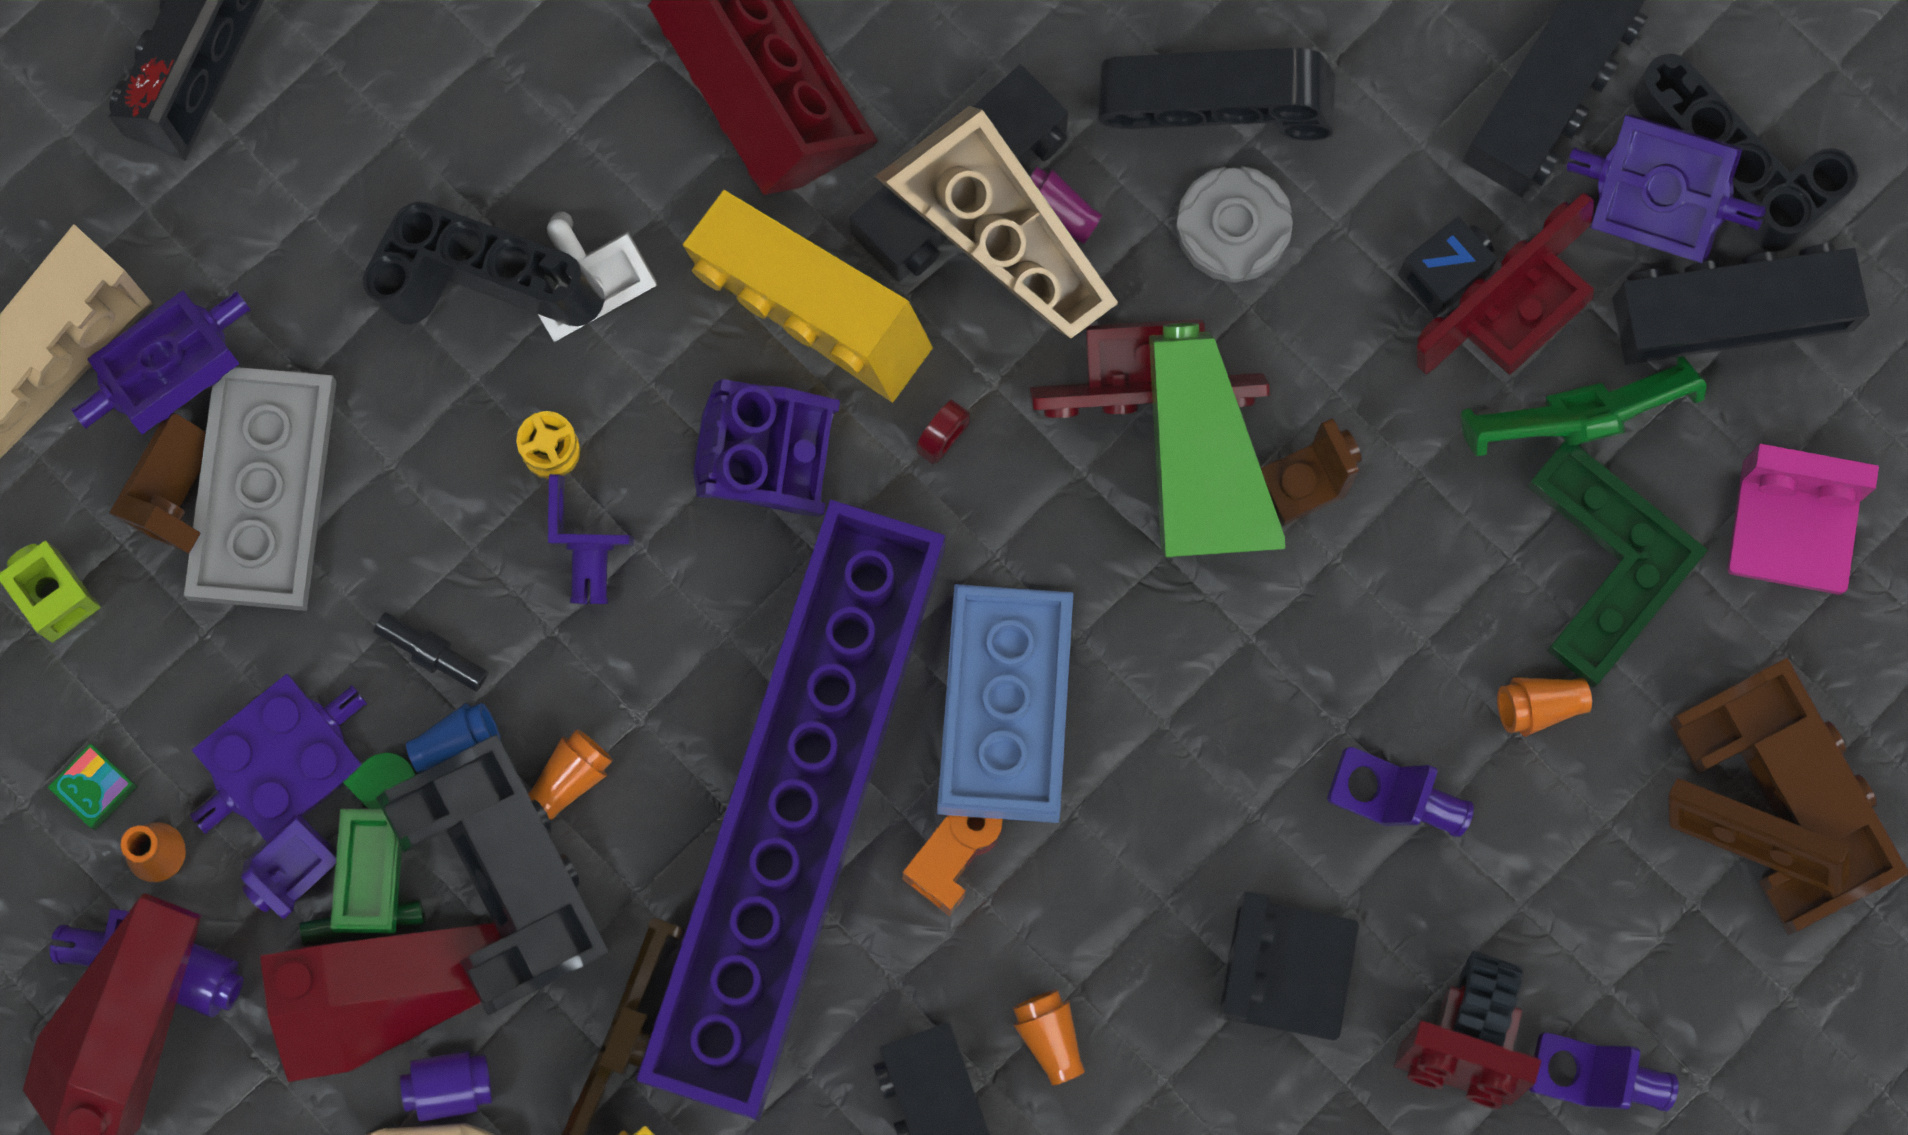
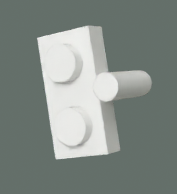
[538,212,657,342]

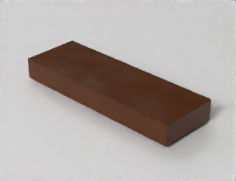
[1668,778,1851,894]

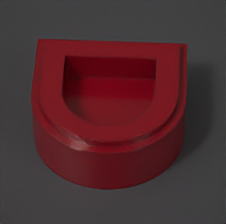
[917,399,970,464]

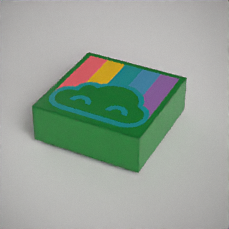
[47,743,138,830]

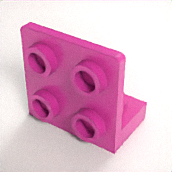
[1727,444,1879,595]

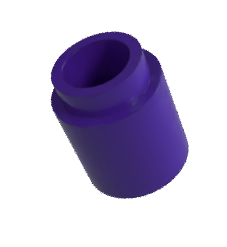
[176,943,243,1018]
[400,1051,493,1122]

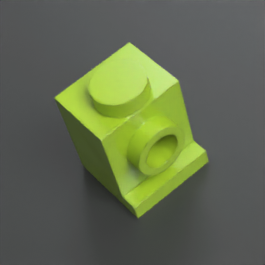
[0,540,101,643]

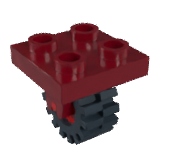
[1393,950,1542,1109]

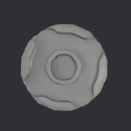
[1176,166,1293,283]

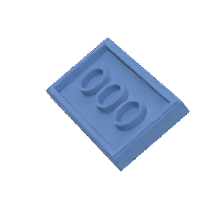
[937,584,1073,823]

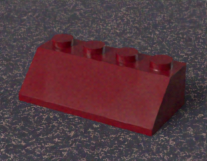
[648,0,878,195]

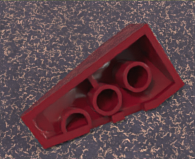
[260,923,502,1082]

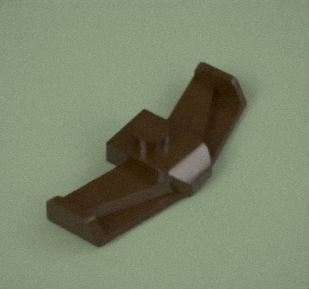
[561,918,684,1135]

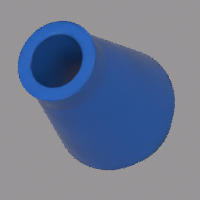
[406,703,501,774]

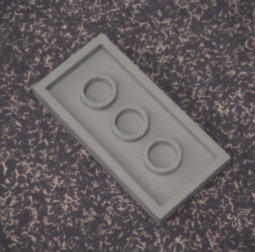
[184,367,337,611]

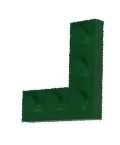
[1527,441,1708,689]

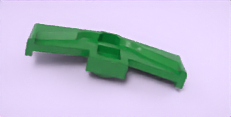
[1460,356,1707,457]

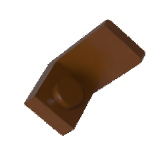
[109,413,206,553]
[1261,418,1362,526]

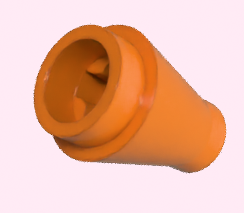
[1497,677,1592,737]
[528,729,613,820]
[121,822,186,882]
[1013,989,1085,1086]

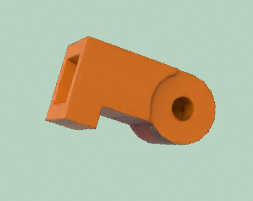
[902,815,1002,916]

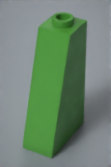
[1149,323,1286,557]

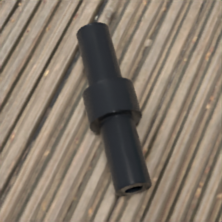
[374,612,488,692]

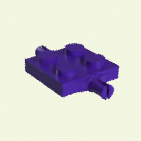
[1567,114,1766,263]
[71,290,251,434]
[190,674,367,841]

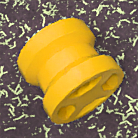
[516,411,581,479]

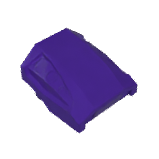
[693,379,840,517]

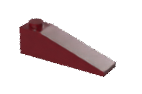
[23,893,202,1135]

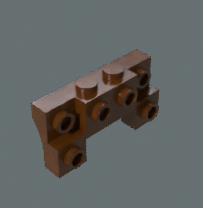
[1669,658,1908,935]

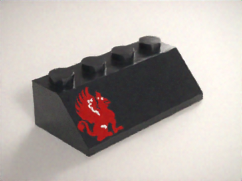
[109,0,264,161]

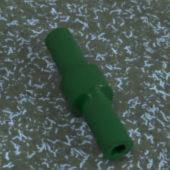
[300,900,425,946]

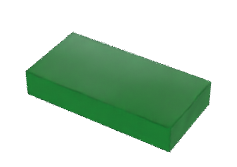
[330,809,402,934]

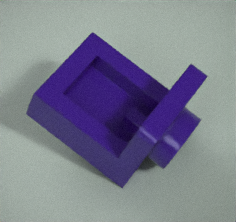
[241,813,337,919]

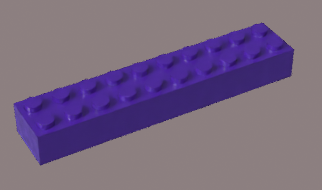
[636,499,945,1122]

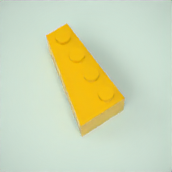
[682,190,933,403]

